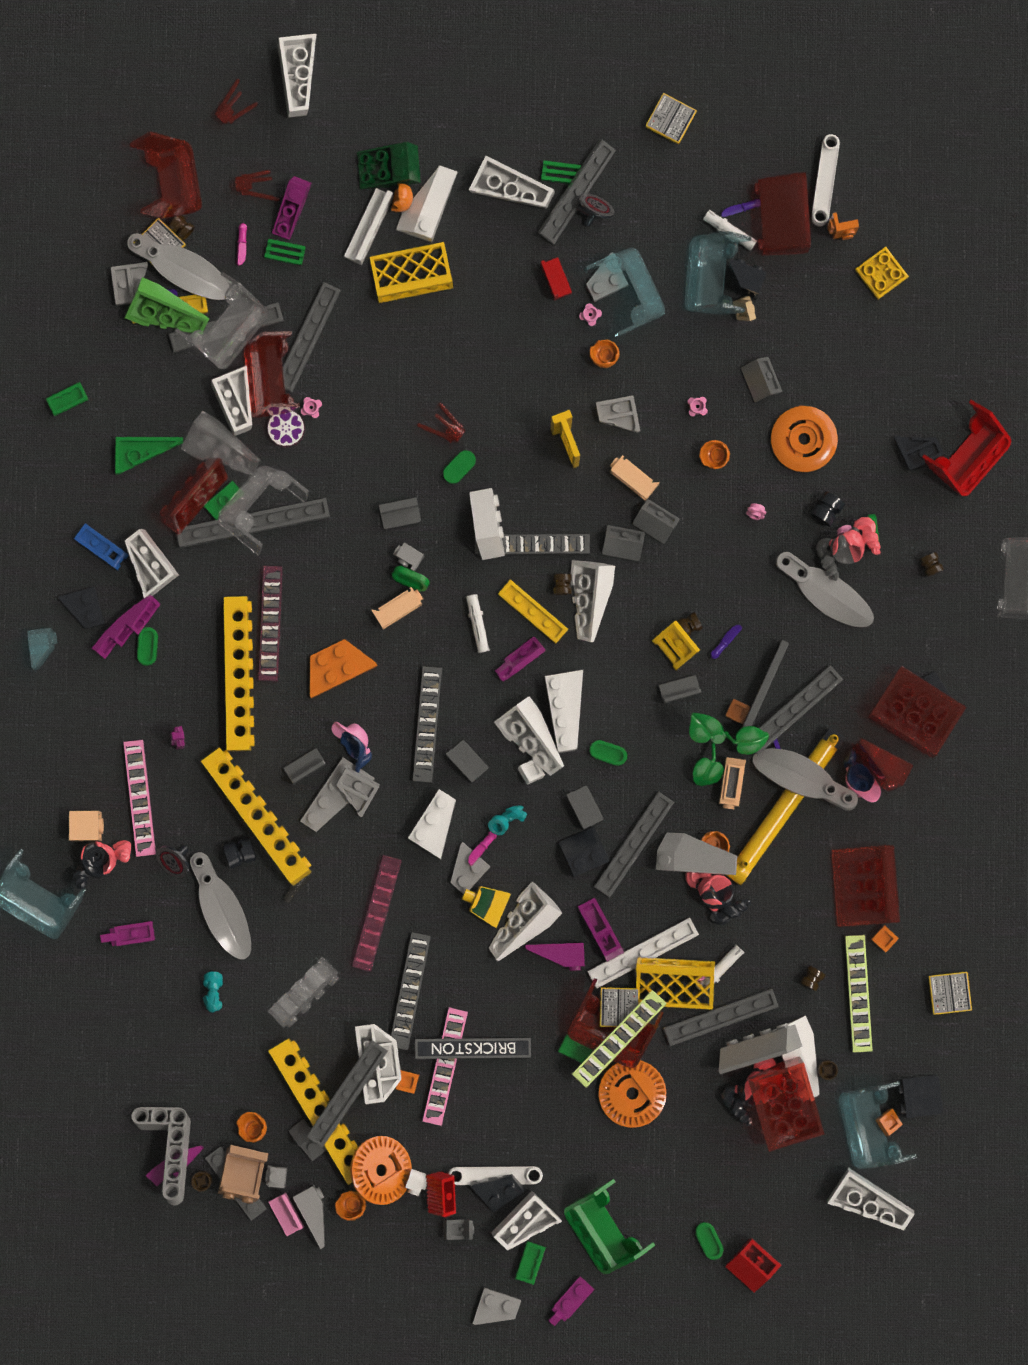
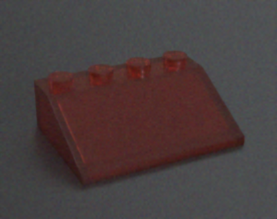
[159,457,228,535]
[868,666,967,758]
[852,738,913,791]
[832,845,900,927]
[748,1056,824,1152]

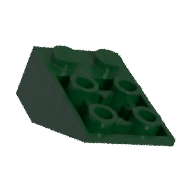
[357,142,421,189]

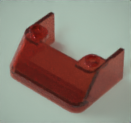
[130,131,202,218]
[244,331,300,418]
[568,978,664,1068]

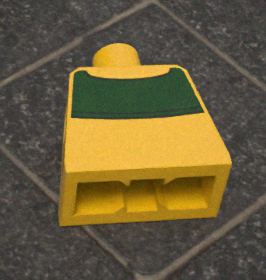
[462,886,511,928]

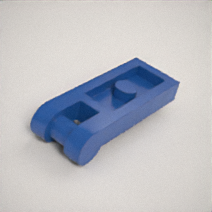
[74,523,129,570]

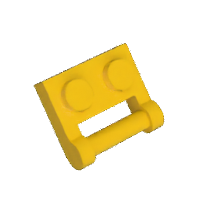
[652,621,700,670]

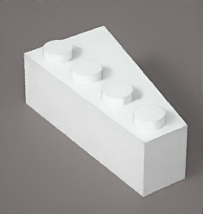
[469,156,555,209]
[545,670,583,753]
[827,1168,914,1230]

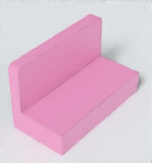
[269,1192,304,1236]

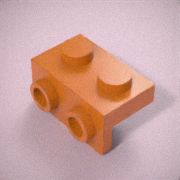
[827,213,859,240]

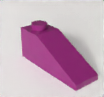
[526,943,585,971]

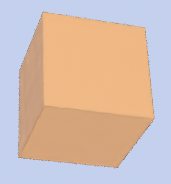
[69,811,104,841]

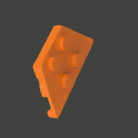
[310,639,378,699]

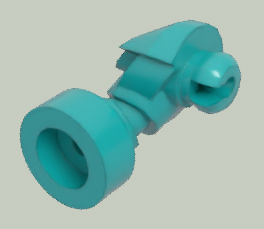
[488,805,527,835]
[203,972,223,1013]

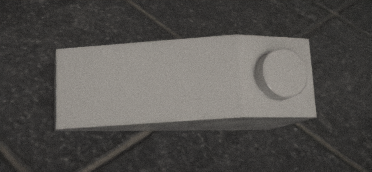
[293,1185,325,1249]

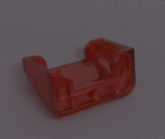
[754,172,811,256]

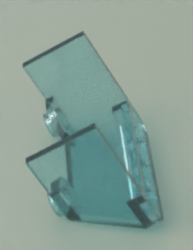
[685,231,751,315]
[584,248,665,338]
[0,849,86,939]
[839,1081,917,1169]

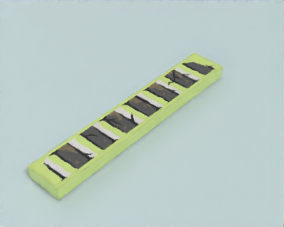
[845,935,872,1052]
[572,990,667,1088]

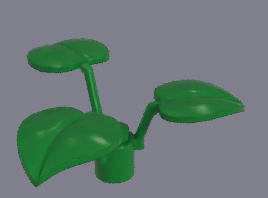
[689,713,769,786]

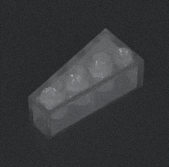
[268,956,340,1028]

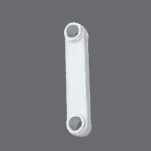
[811,134,840,226]
[448,1166,543,1185]

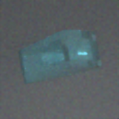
[27,628,57,671]

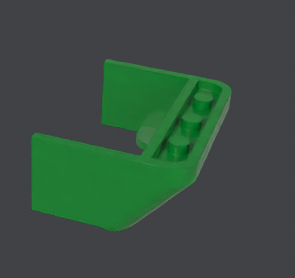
[564,1179,655,1274]

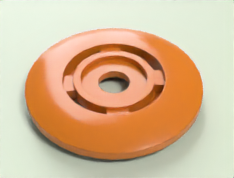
[771,406,838,472]
[599,1059,666,1128]
[350,1136,412,1205]

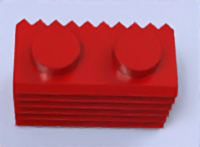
[426,1172,456,1217]

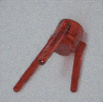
[215,79,258,124]
[236,170,280,201]
[417,403,466,442]

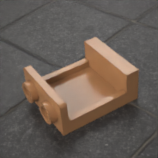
[218,1145,268,1204]

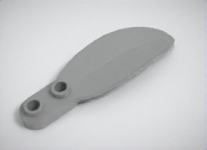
[127,233,231,300]
[776,552,874,627]
[752,748,858,810]
[190,852,251,959]

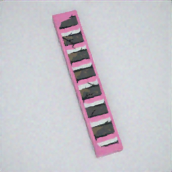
[124,740,156,857]
[423,1008,468,1126]

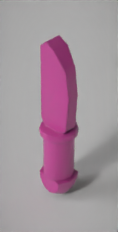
[236,223,247,266]
[468,831,497,866]

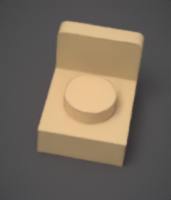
[733,296,756,321]

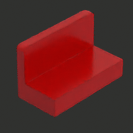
[540,257,572,300]

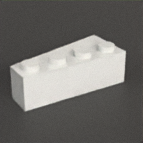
[277,34,316,117]

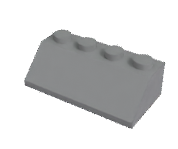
[719,1023,803,1074]

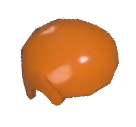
[391,183,413,212]
[590,339,620,368]
[699,440,730,469]
[701,831,730,852]
[236,1112,267,1143]
[335,1191,366,1221]

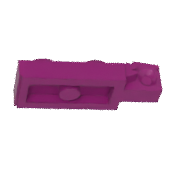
[495,637,546,681]
[170,726,185,750]
[100,921,155,946]
[549,1276,594,1326]

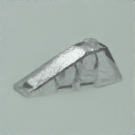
[181,411,260,475]

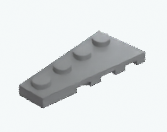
[300,758,375,832]

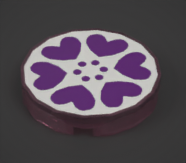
[267,409,305,448]

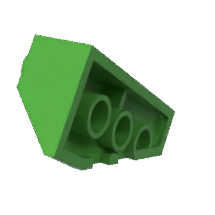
[125,277,209,334]

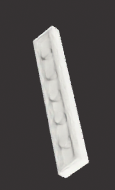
[587,918,699,989]

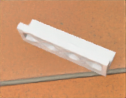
[344,188,393,265]

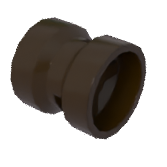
[168,214,195,241]
[919,552,944,577]
[553,574,572,595]
[677,612,703,636]
[800,965,825,991]
[817,1060,838,1080]
[191,1171,212,1192]

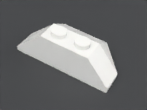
[355,1024,401,1104]

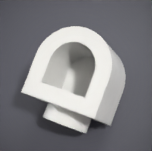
[405,1169,427,1196]

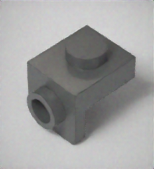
[443,1219,474,1240]

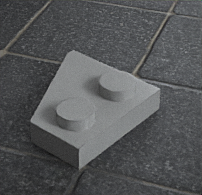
[586,252,629,302]
[111,262,148,306]
[596,396,640,433]
[336,767,380,817]
[450,842,490,894]
[473,1287,521,1325]

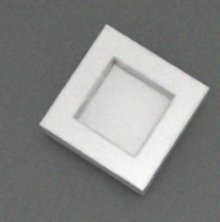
[518,760,545,785]

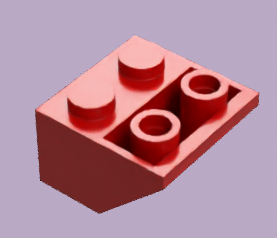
[725,1237,781,1293]

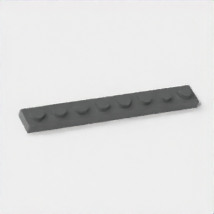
[176,498,330,548]

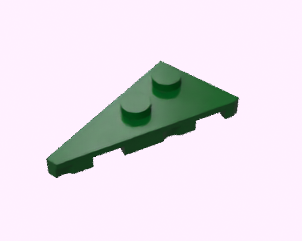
[115,437,183,475]

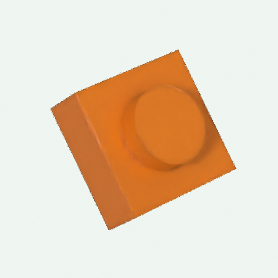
[871,925,899,953]
[396,1070,419,1094]
[876,1109,903,1136]

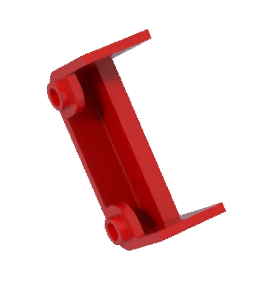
[922,400,1011,496]

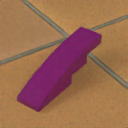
[92,595,160,659]

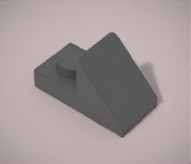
[289,1119,327,1161]

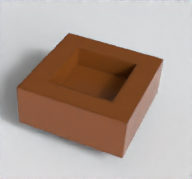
[725,699,750,724]

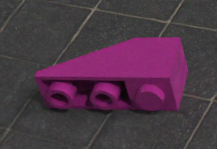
[272,176,312,240]

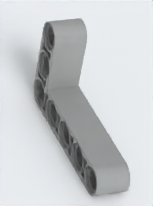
[131,1107,191,1206]

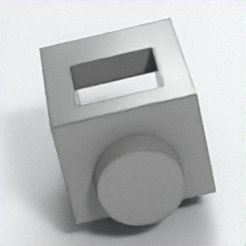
[393,543,424,571]
[266,1165,287,1188]

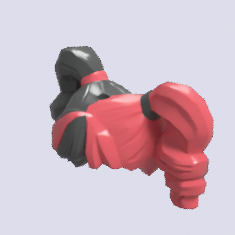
[816,517,881,581]

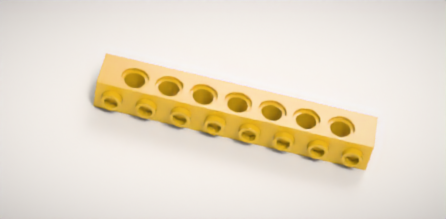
[224,596,255,751]
[201,747,312,886]
[269,1038,366,1185]

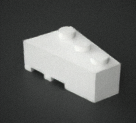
[211,366,252,436]
[469,488,505,560]
[125,529,179,598]
[408,789,456,859]
[491,1191,562,1250]

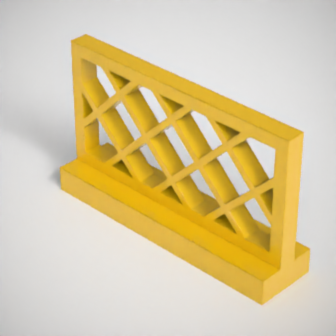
[370,242,453,303]
[551,410,580,468]
[636,957,715,1010]

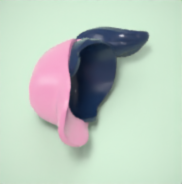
[332,722,372,773]
[843,750,881,802]

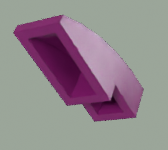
[578,898,624,962]
[146,1145,204,1186]

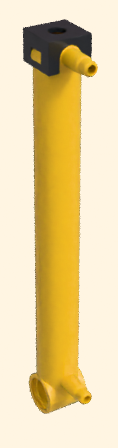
[726,727,846,886]

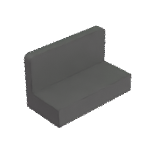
[741,357,783,402]
[379,498,421,530]
[633,499,680,544]
[602,525,645,561]
[659,675,702,704]
[446,740,488,783]
[284,748,327,785]
[566,786,603,830]

